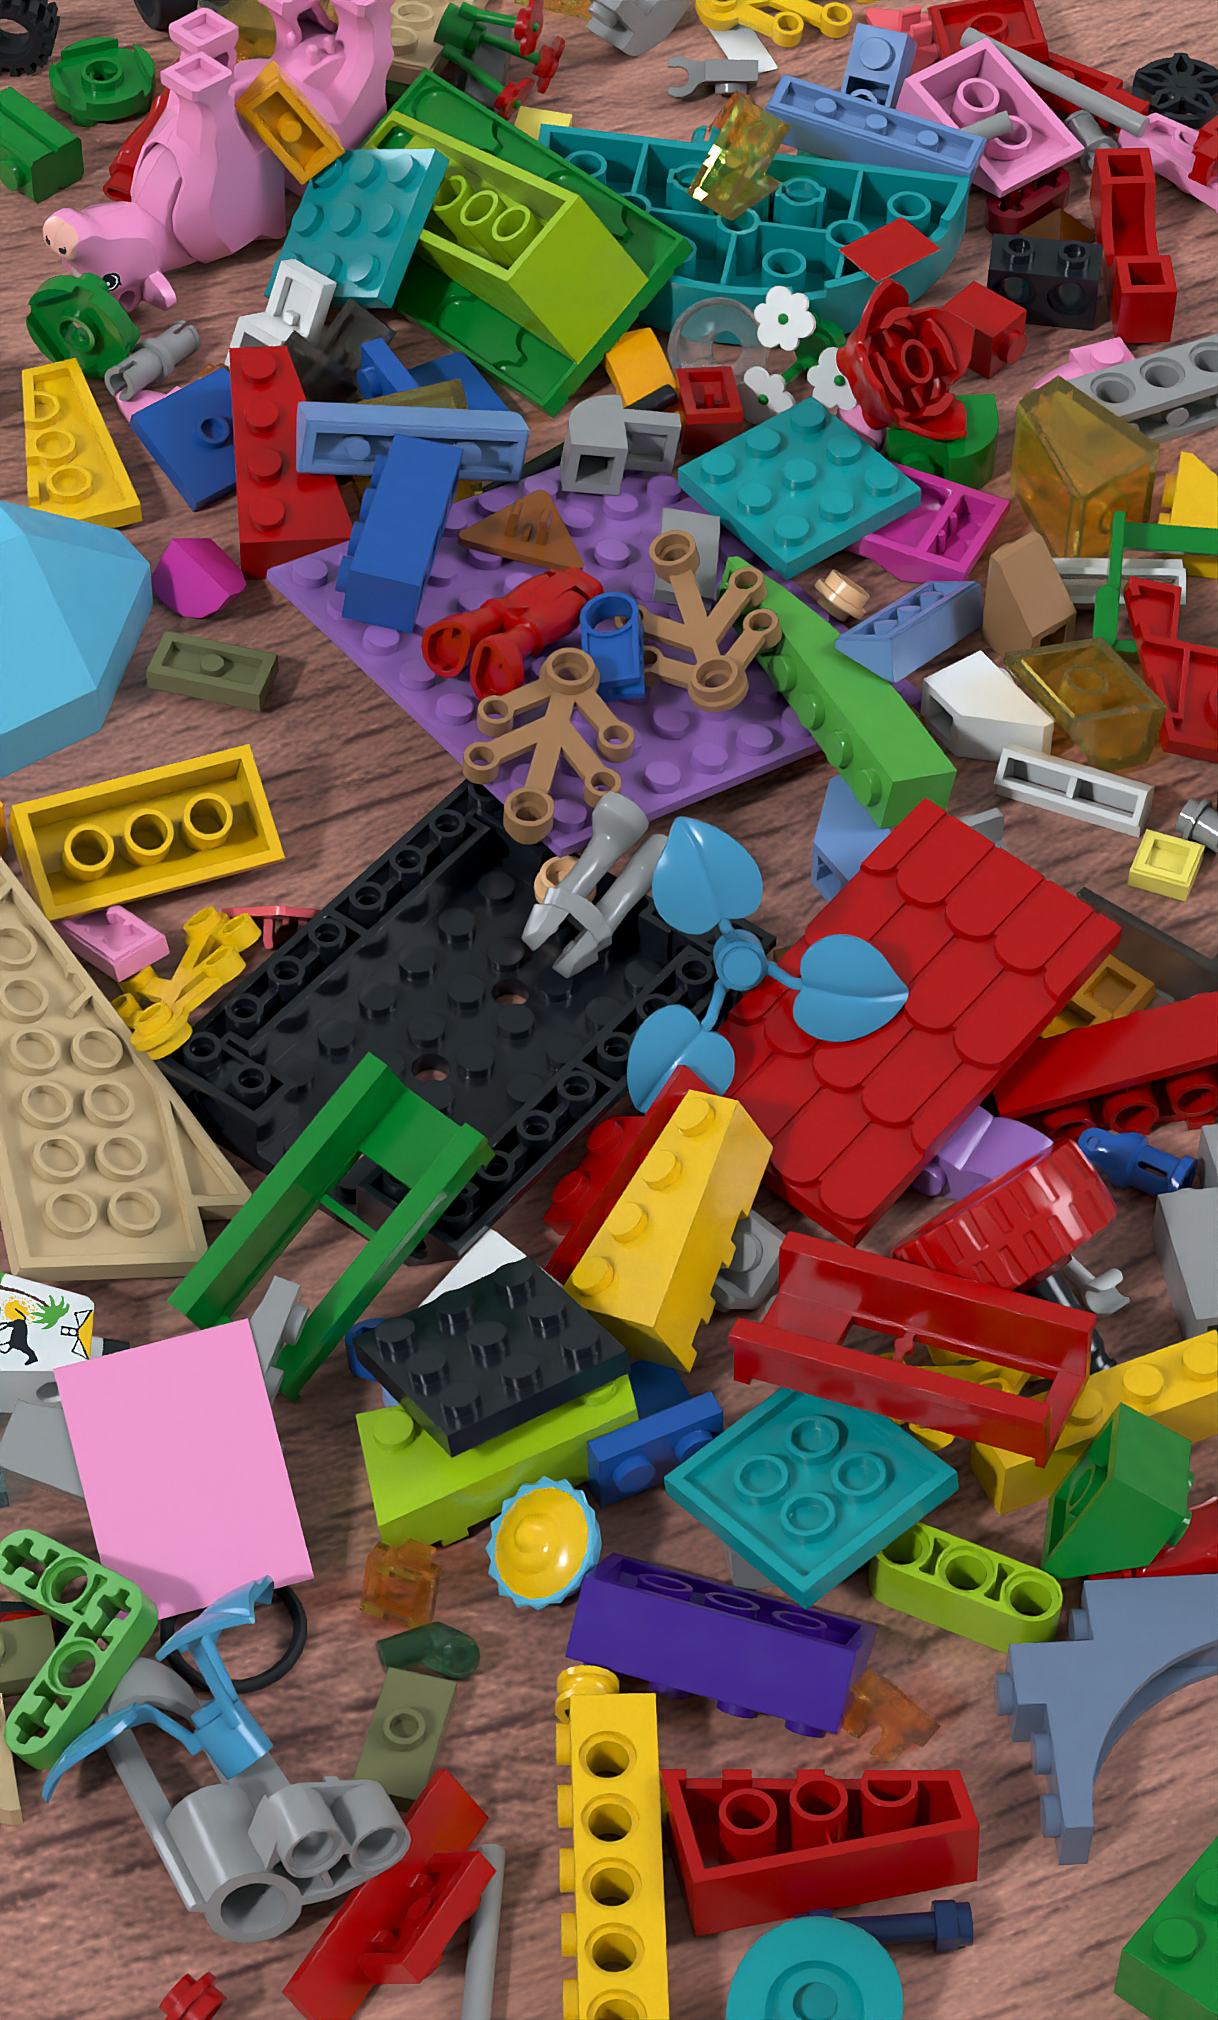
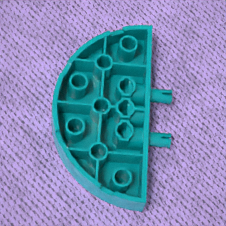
[538,123,971,348]

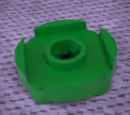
[49,37,156,127]
[26,273,140,379]

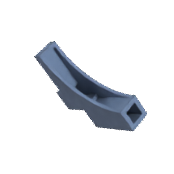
[994,1574,1218,1865]

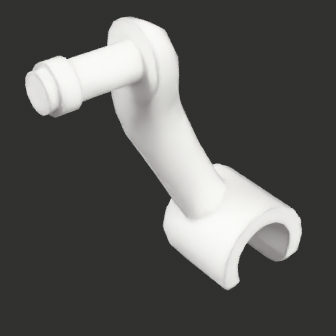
[1059,1255,1131,1319]

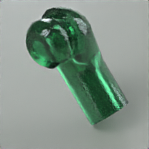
[375,1621,481,1679]

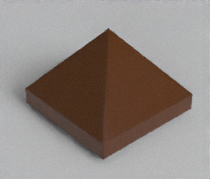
[1019,208,1095,243]

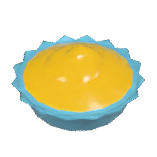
[485,1476,602,1611]

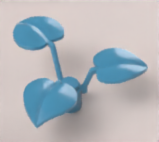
[627,816,909,1113]
[42,1575,274,1804]

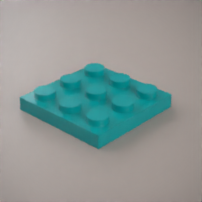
[263,149,450,308]
[678,396,922,581]
[664,1387,959,1610]

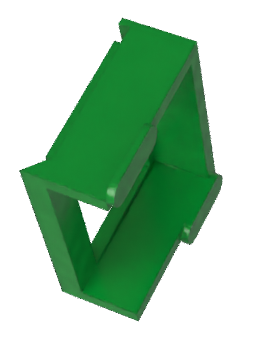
[1092,511,1218,664]

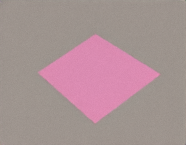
[53,1318,314,1620]

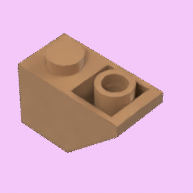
[981,530,1077,679]

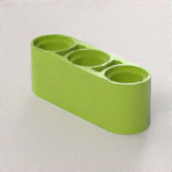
[867,1521,1063,1654]

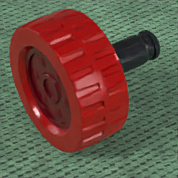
[889,1138,1117,1375]

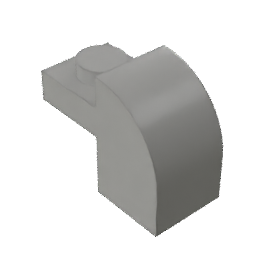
[585,0,690,56]
[560,395,681,496]

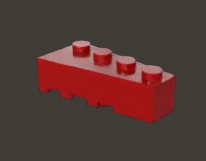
[229,345,353,580]
[993,991,1218,1144]
[660,1769,980,1937]

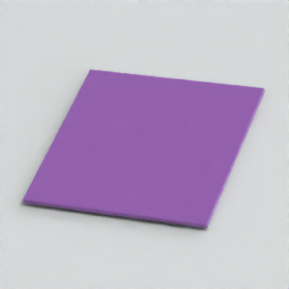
[266,466,922,858]

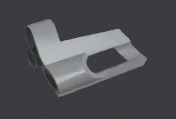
[92,1656,411,1943]

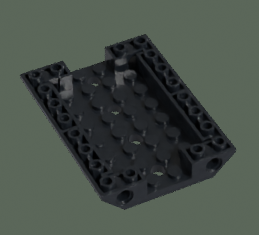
[157,778,777,1267]

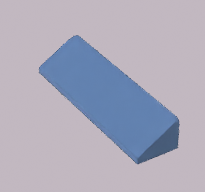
[762,74,987,190]
[296,401,530,482]
[835,581,983,683]

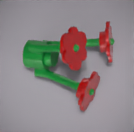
[433,0,565,121]

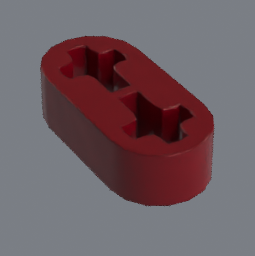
[984,167,1071,235]

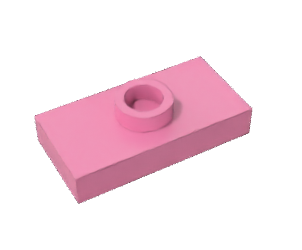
[51,905,170,983]

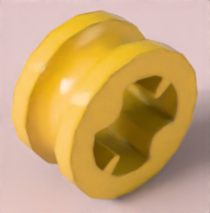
[555,1665,620,1723]

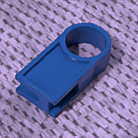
[579,592,645,703]

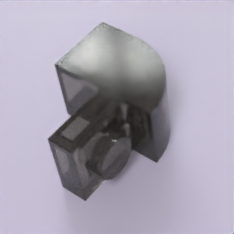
[283,298,397,404]

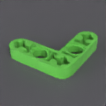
[0,1529,159,1770]

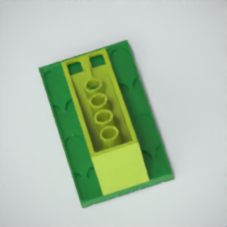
[287,68,694,418]

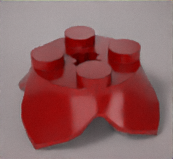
[836,277,976,440]

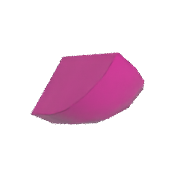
[151,538,246,618]

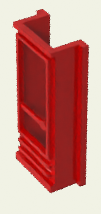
[728,1231,1097,1469]

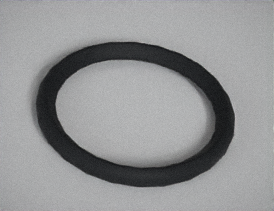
[160,1585,307,1694]

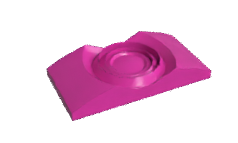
[842,460,1010,583]

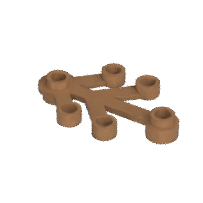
[614,530,782,713]
[462,648,635,844]

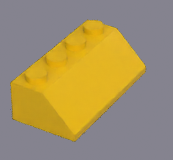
[8,744,285,923]

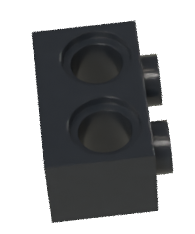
[987,233,1103,331]

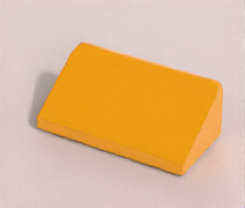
[234,60,345,185]

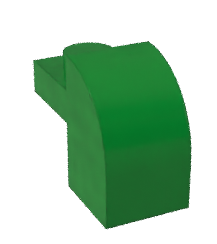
[885,394,999,490]

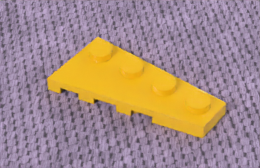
[22,358,142,529]

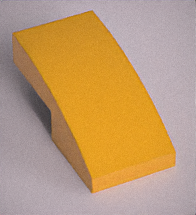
[601,327,678,413]
[1037,954,1156,1040]

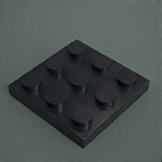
[352,1256,632,1458]

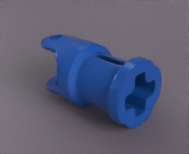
[1078,1127,1198,1198]

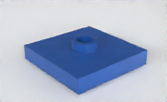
[129,367,236,512]

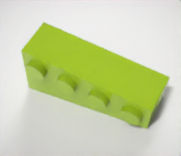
[355,1373,639,1571]

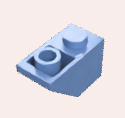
[840,22,918,109]
[810,775,891,903]

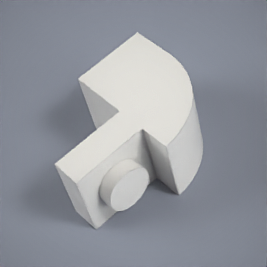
[224,259,337,379]

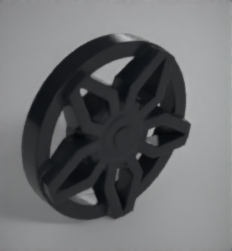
[1131,53,1218,129]

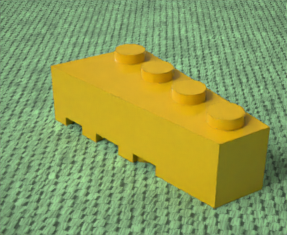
[562,1089,773,1373]

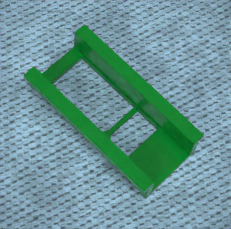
[166,1052,496,1404]

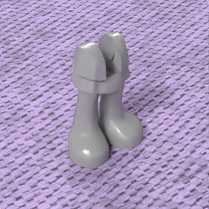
[521,792,668,978]

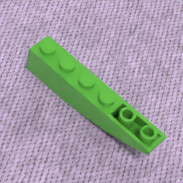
[716,556,957,829]

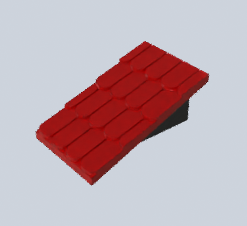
[716,798,1122,1248]

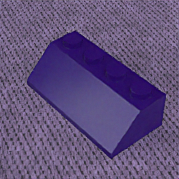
[565,1552,878,1738]

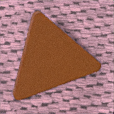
[458,489,584,571]

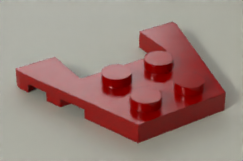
[1123,576,1218,763]

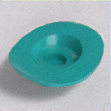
[726,1916,903,2020]

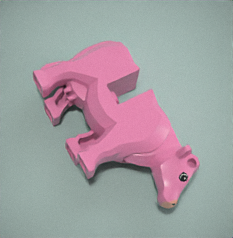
[43,0,396,313]

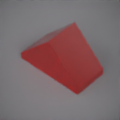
[675,366,743,454]

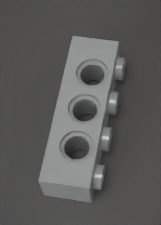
[1045,333,1218,470]

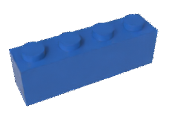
[335,433,464,633]

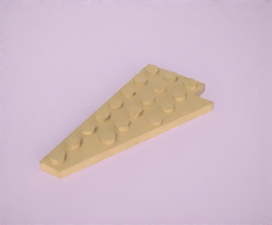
[0,856,253,1282]

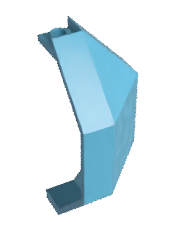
[0,500,153,779]

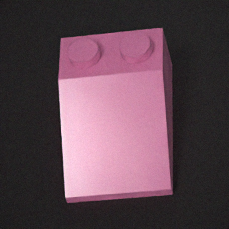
[896,37,1085,198]

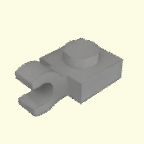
[668,56,758,99]

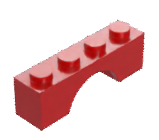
[1089,147,1177,344]

